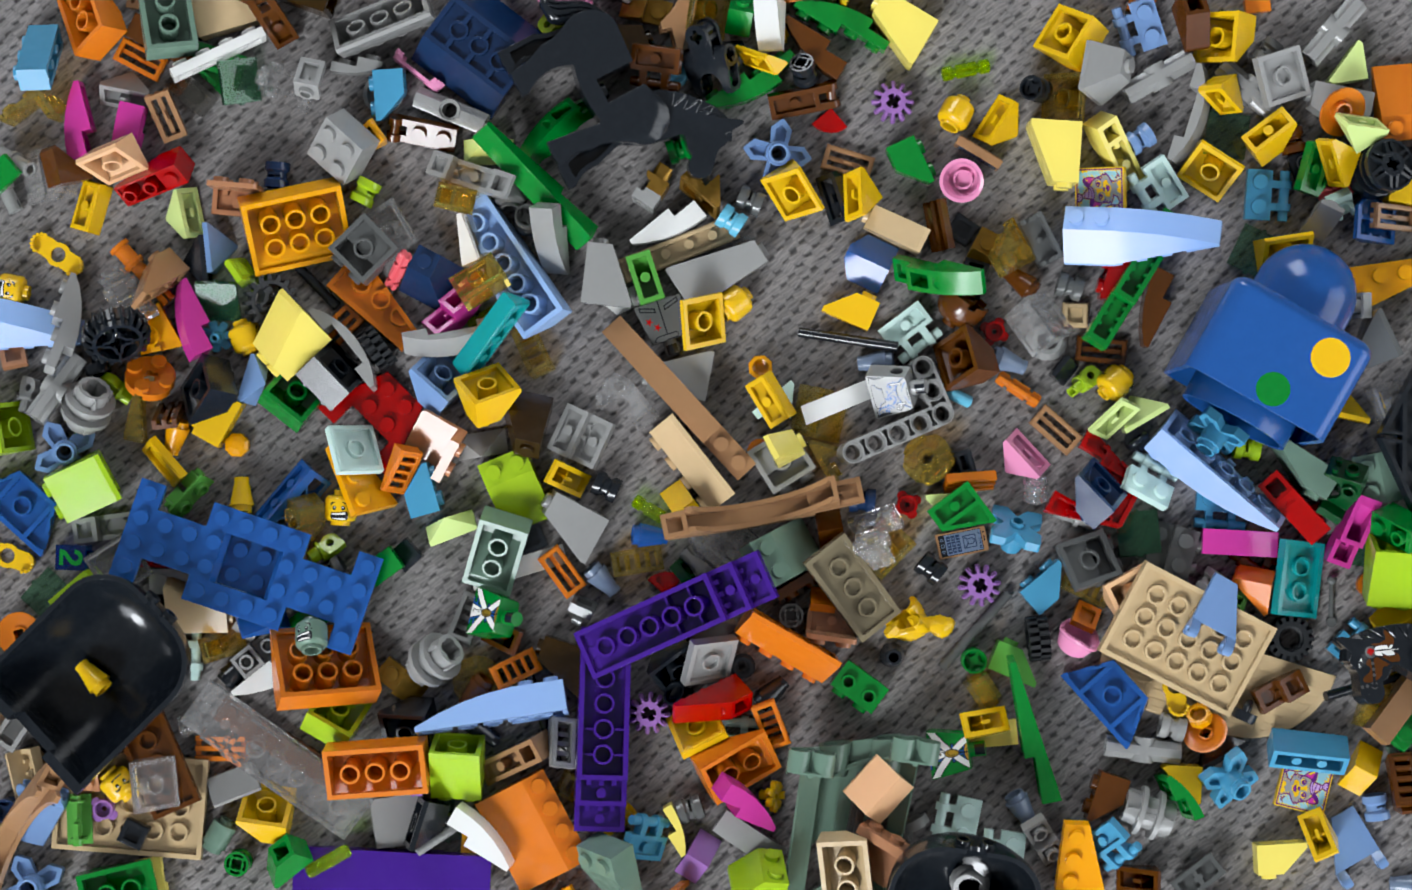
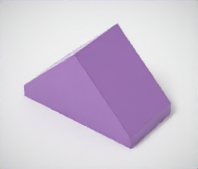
[674,828,722,884]

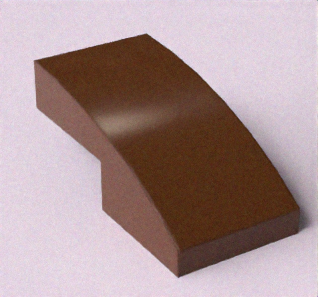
[1250,669,1310,714]

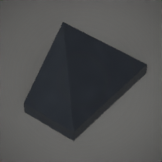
[815,171,845,226]
[183,234,213,286]
[1198,733,1248,770]

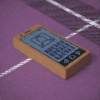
[953,135,1003,171]
[934,525,989,560]

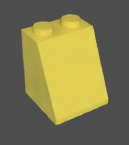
[870,0,939,71]
[1026,118,1083,191]
[253,288,332,381]

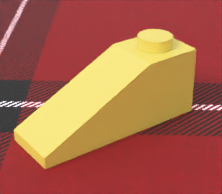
[1082,111,1145,191]
[763,429,807,468]

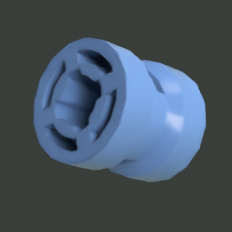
[1125,122,1157,156]
[1361,792,1391,822]

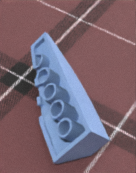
[462,192,572,339]
[1063,206,1223,266]
[0,298,85,350]
[1144,409,1286,532]
[414,676,570,736]

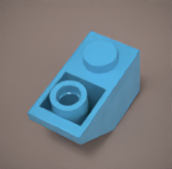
[368,68,407,121]
[404,462,445,519]
[1018,559,1062,615]

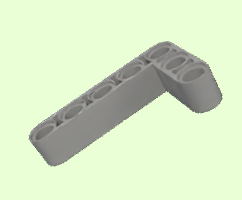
[836,355,954,465]

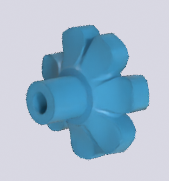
[203,320,232,352]

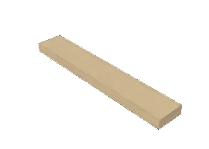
[619,219,740,284]

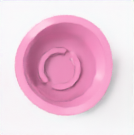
[939,158,984,203]
[1057,618,1100,658]

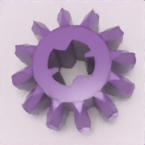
[871,81,914,124]
[958,564,1001,607]
[629,691,671,734]

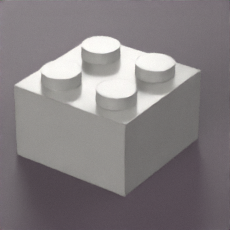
[307,108,380,186]

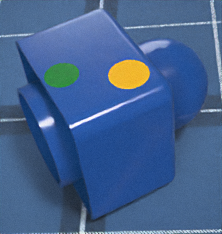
[1164,244,1371,450]

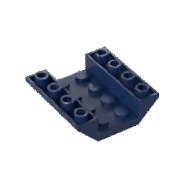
[411,0,543,120]

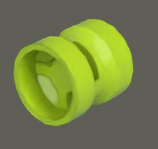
[349,175,382,209]
[1231,438,1262,461]

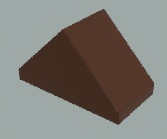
[40,144,93,188]
[815,508,844,548]
[481,627,526,656]
[1116,865,1161,890]

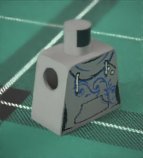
[865,365,929,419]

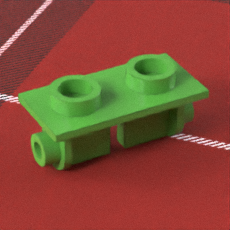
[164,467,214,517]
[66,793,93,847]

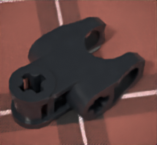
[682,17,741,97]

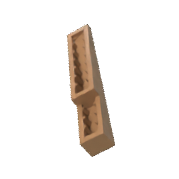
[1362,675,1412,745]

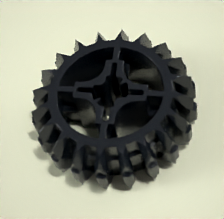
[81,304,151,366]

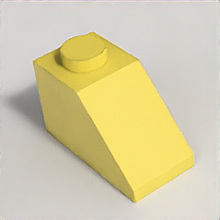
[1252,839,1308,879]

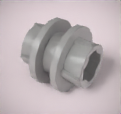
[60,376,116,436]
[405,632,465,687]
[1118,785,1177,840]

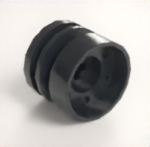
[1350,138,1412,200]

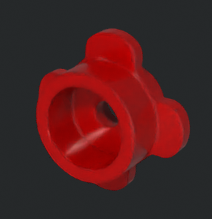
[980,317,1009,346]
[893,491,921,519]

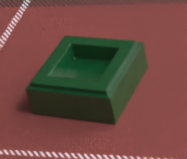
[669,558,695,583]

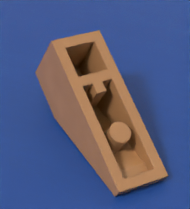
[131,247,190,310]
[485,729,549,786]

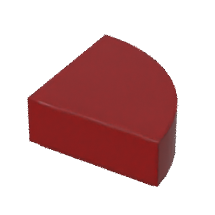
[812,109,847,133]
[648,571,680,593]

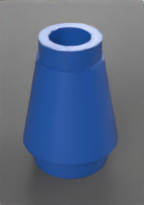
[631,522,668,547]

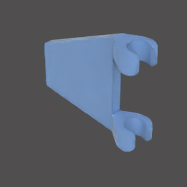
[1183,573,1238,657]
[16,779,69,846]
[1331,805,1389,890]

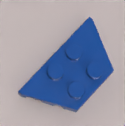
[0,471,57,557]
[1061,660,1149,749]

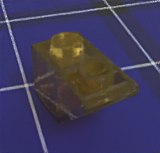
[432,180,477,215]
[284,492,325,545]

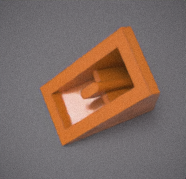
[1232,564,1276,616]

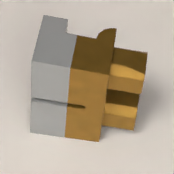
[631,162,673,214]

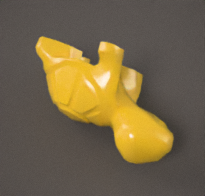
[884,596,956,642]

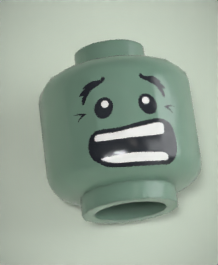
[295,616,328,656]

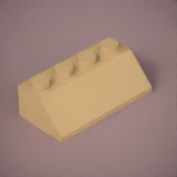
[649,413,735,507]
[816,830,873,890]

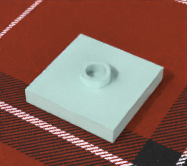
[325,425,384,475]

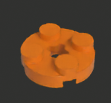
[124,355,176,401]

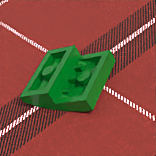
[1154,773,1205,821]

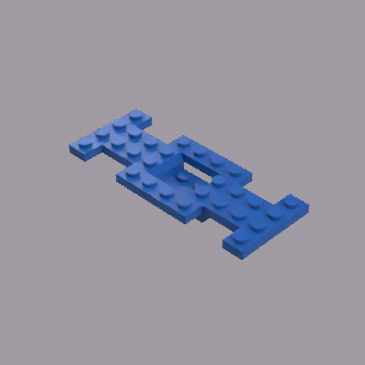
[108,478,384,655]

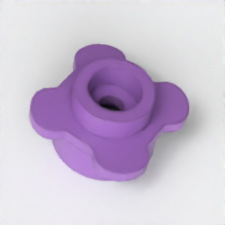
[91,797,118,822]

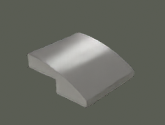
[547,403,616,471]
[369,795,423,849]

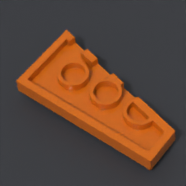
[326,265,417,352]

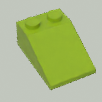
[477,451,547,525]

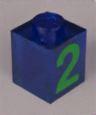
[55,544,96,571]

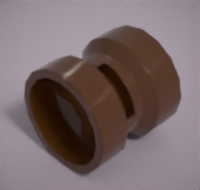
[1282,125,1306,156]

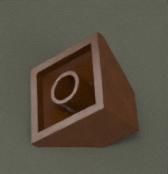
[933,324,1000,392]

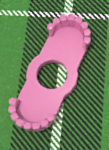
[393,48,445,93]

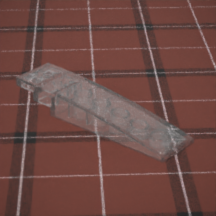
[180,679,374,840]

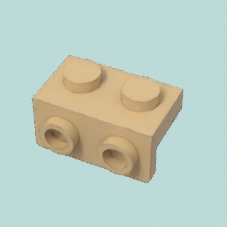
[5,746,45,800]

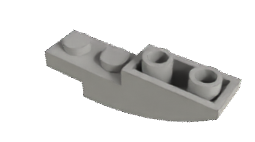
[41,272,82,376]

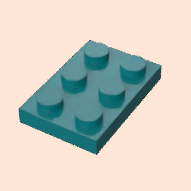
[1271,538,1325,619]

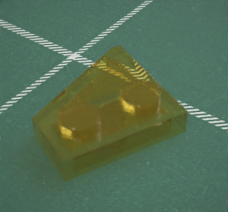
[988,217,1036,278]

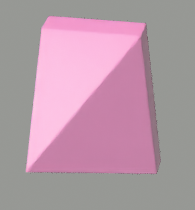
[1003,428,1051,479]

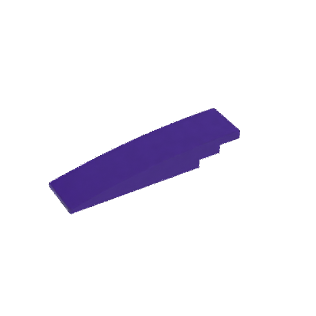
[573,550,780,680]
[573,627,631,832]
[292,845,492,890]

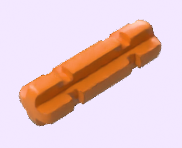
[995,371,1042,408]

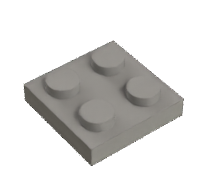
[1252,45,1312,108]
[680,634,739,686]

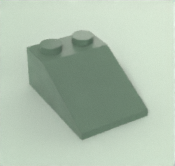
[138,0,199,61]
[1272,440,1337,501]
[1352,451,1403,504]
[462,505,533,597]
[739,518,819,587]
[576,832,642,890]

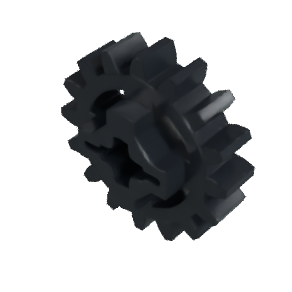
[242,274,298,327]

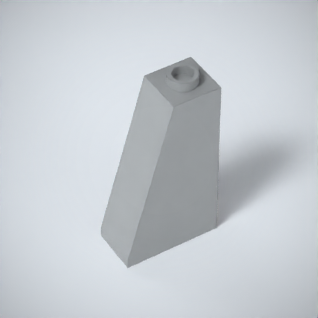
[665,240,770,299]

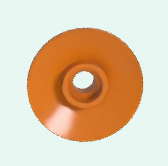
[1319,87,1366,136]

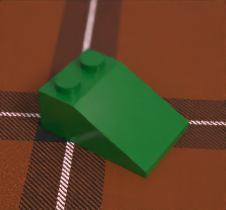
[258,349,322,433]
[75,858,158,890]

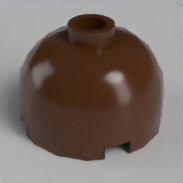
[938,294,989,329]

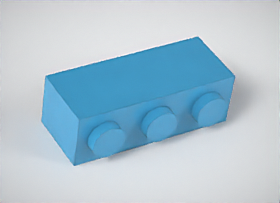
[13,24,63,91]
[1267,728,1350,775]

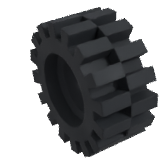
[355,324,398,372]
[1024,615,1052,662]
[1268,615,1314,662]

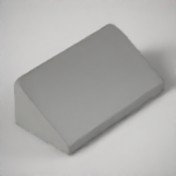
[207,762,261,808]

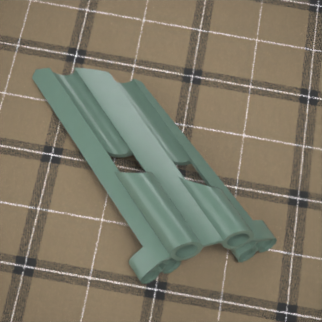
[785,733,941,890]

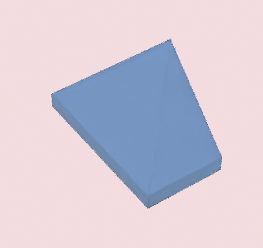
[202,222,238,274]
[237,353,268,406]

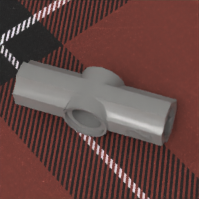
[1301,0,1367,67]
[1121,50,1196,104]
[1212,62,1284,119]
[412,86,491,133]
[26,352,88,425]
[1103,734,1182,765]

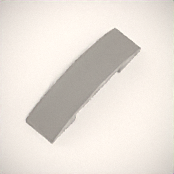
[1167,63,1210,166]
[425,149,516,200]
[308,308,378,392]
[401,318,484,357]
[72,507,168,544]

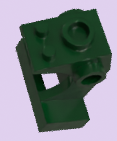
[1316,456,1369,525]

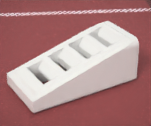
[456,212,484,267]

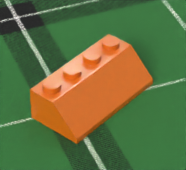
[322,735,430,800]

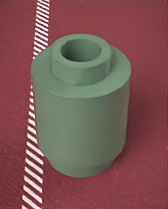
[202,816,237,855]

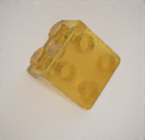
[0,90,66,127]

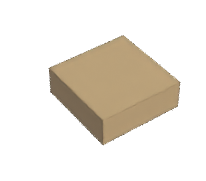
[1061,302,1088,328]

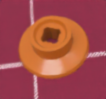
[0,612,36,651]
[1184,713,1228,753]

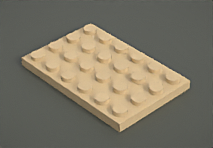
[1097,560,1277,717]
[51,752,210,860]

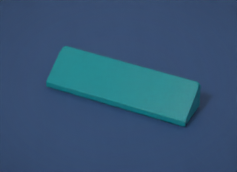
[452,292,530,375]

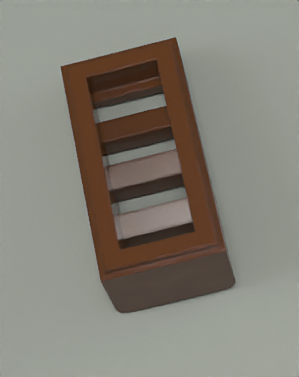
[1385,752,1412,808]

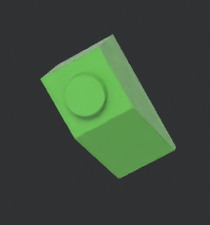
[625,249,665,306]
[986,637,1036,688]

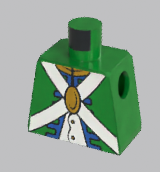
[466,587,523,639]
[926,728,986,780]

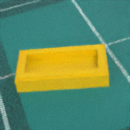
[142,435,188,487]

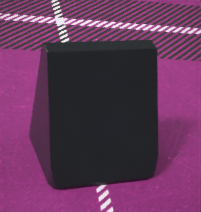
[1049,355,1078,386]
[394,537,424,572]

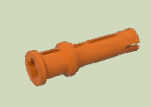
[110,238,175,307]

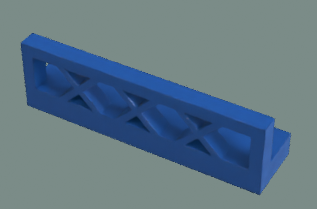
[255,459,332,528]

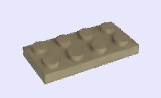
[803,532,901,643]

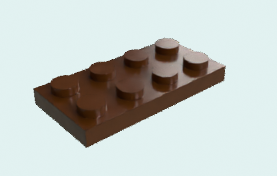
[124,710,202,820]

